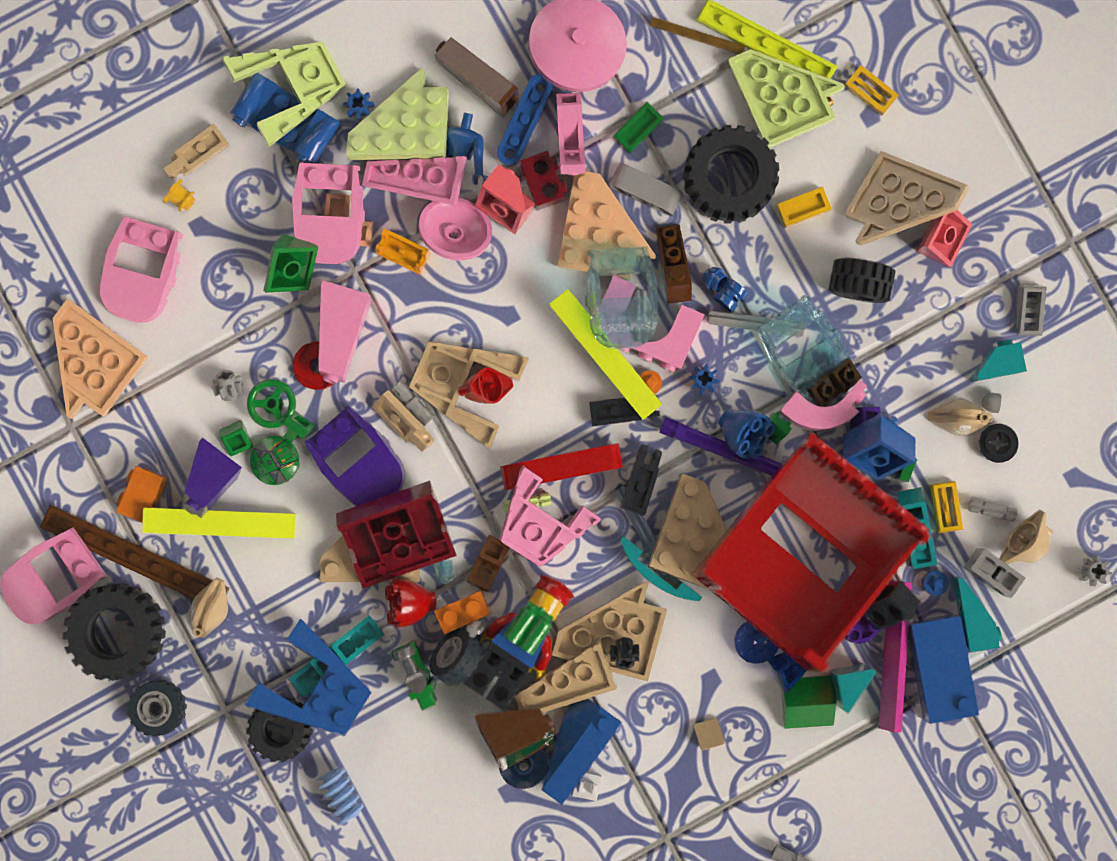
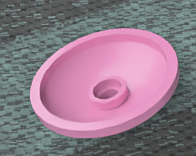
[418,198,492,261]

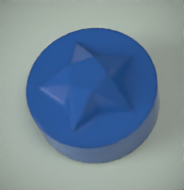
[922,571,949,596]

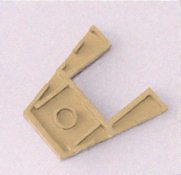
[409,342,529,448]

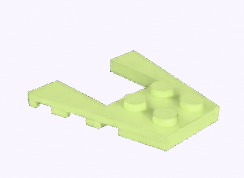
[223,41,346,147]

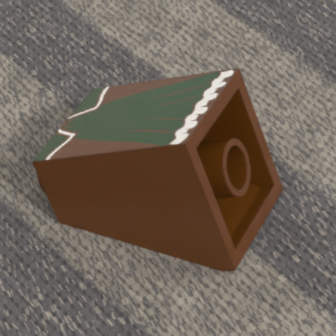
[474,708,555,771]

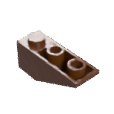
[656,224,692,304]

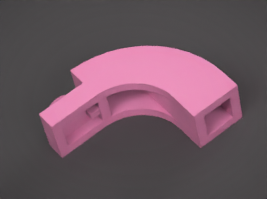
[556,93,586,175]
[779,380,867,431]

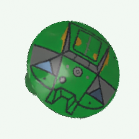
[250,436,300,485]

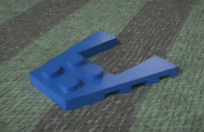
[245,619,372,736]

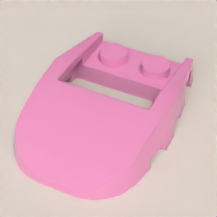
[292,163,365,264]
[100,216,183,323]
[0,527,107,624]

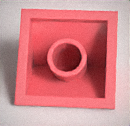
[916,210,972,268]

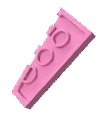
[362,156,467,206]

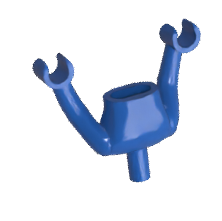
[430,112,488,185]

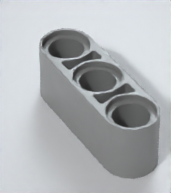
[609,163,683,216]

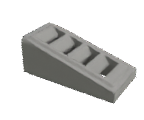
[1017,284,1047,336]

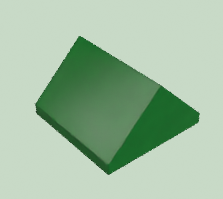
[263,234,318,293]
[780,675,836,729]

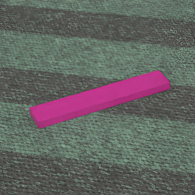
[878,580,912,733]

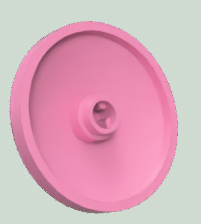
[528,0,627,92]

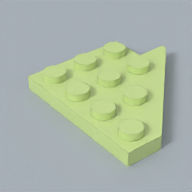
[728,49,845,148]

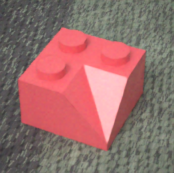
[475,164,535,234]

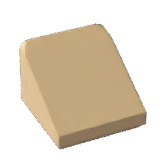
[693,717,725,751]

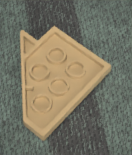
[845,151,969,246]
[552,581,667,682]

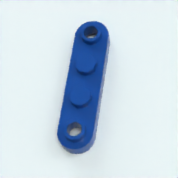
[497,74,553,166]

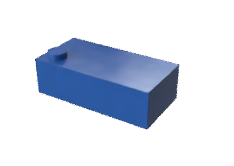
[908,614,979,724]

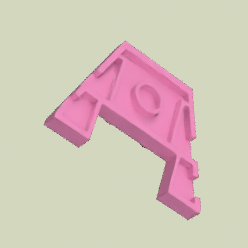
[499,466,601,567]

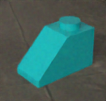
[971,339,1027,382]

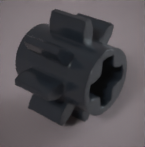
[610,637,640,669]

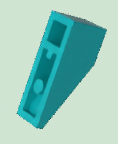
[897,487,938,569]
[952,576,1002,653]

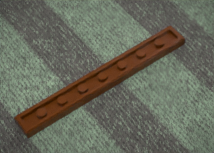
[40,505,230,599]

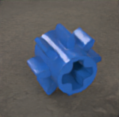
[343,88,375,121]
[688,364,720,395]

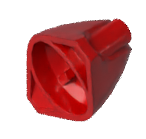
[458,368,514,404]

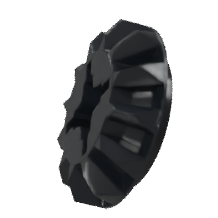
[978,424,1019,463]

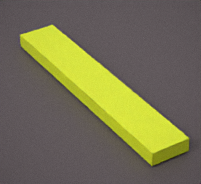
[696,0,837,79]
[549,289,662,420]
[142,508,296,539]

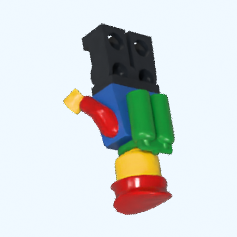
[463,575,574,711]

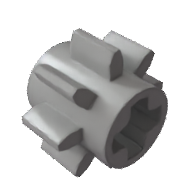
[212,370,243,401]
[1078,555,1112,586]

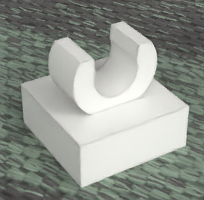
[572,772,602,801]

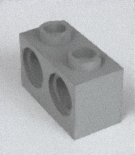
[963,548,1026,598]

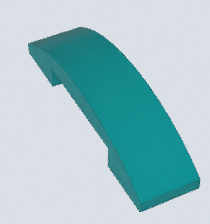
[620,536,702,601]

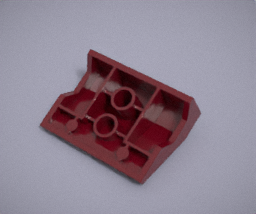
[336,481,457,588]

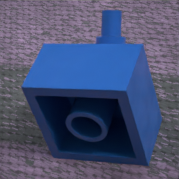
[843,414,916,481]

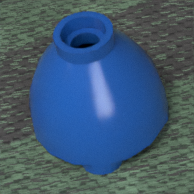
[719,409,775,459]

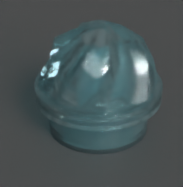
[432,560,457,584]

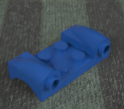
[230,73,342,164]

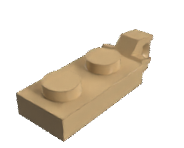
[163,123,230,179]
[372,390,435,452]

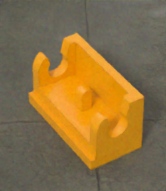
[375,228,431,275]

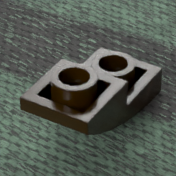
[806,358,862,407]

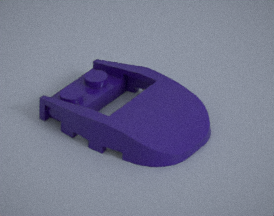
[304,405,406,506]

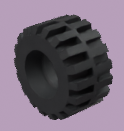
[828,258,896,303]
[246,696,313,763]

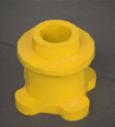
[162,179,196,212]

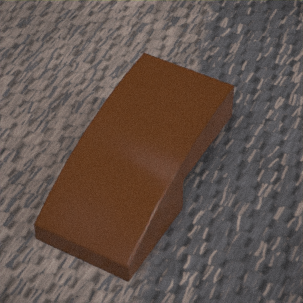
[466,535,510,593]

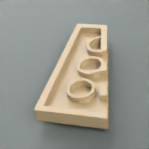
[514,640,617,713]

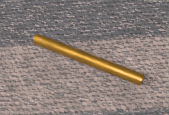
[650,17,745,54]

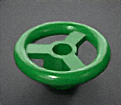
[247,379,296,428]

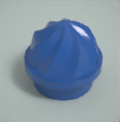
[702,267,728,292]

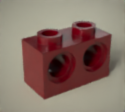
[520,150,568,211]

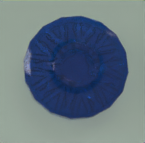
[734,621,779,664]

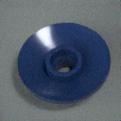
[499,749,548,789]

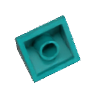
[829,664,876,714]

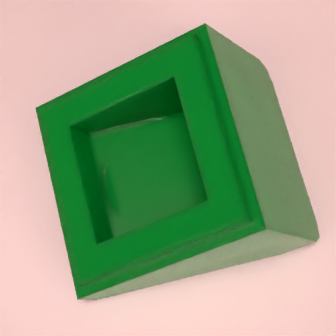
[219,420,253,457]

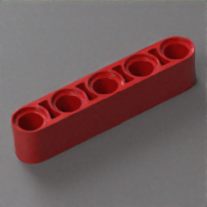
[500,443,623,491]

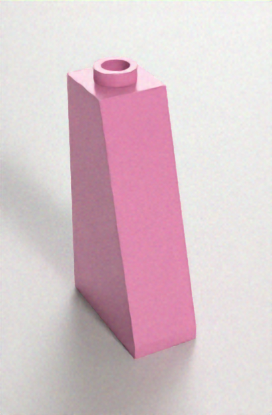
[319,280,371,384]

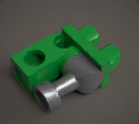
[391,640,438,711]

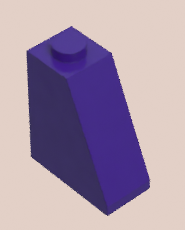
[181,437,242,518]

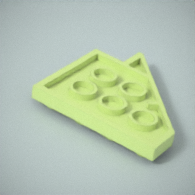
[346,69,449,160]

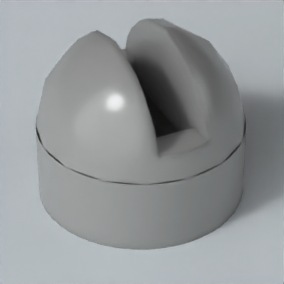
[982,393,1002,413]

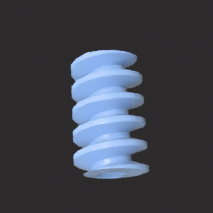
[315,767,364,826]

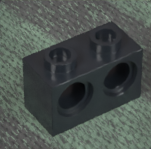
[863,580,921,629]

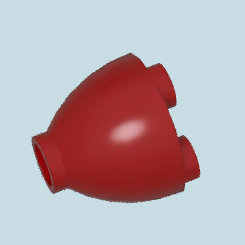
[385,579,436,628]

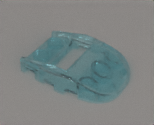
[585,246,658,349]
[757,295,852,403]

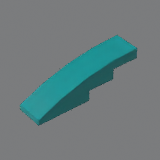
[288,615,385,699]

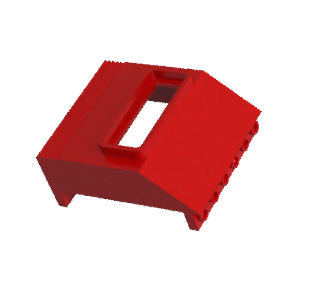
[691,432,931,673]

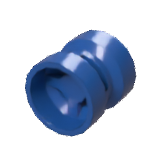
[713,278,748,312]

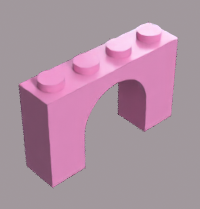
[594,275,705,372]

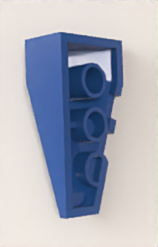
[541,699,622,805]

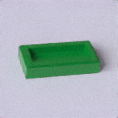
[613,102,665,154]

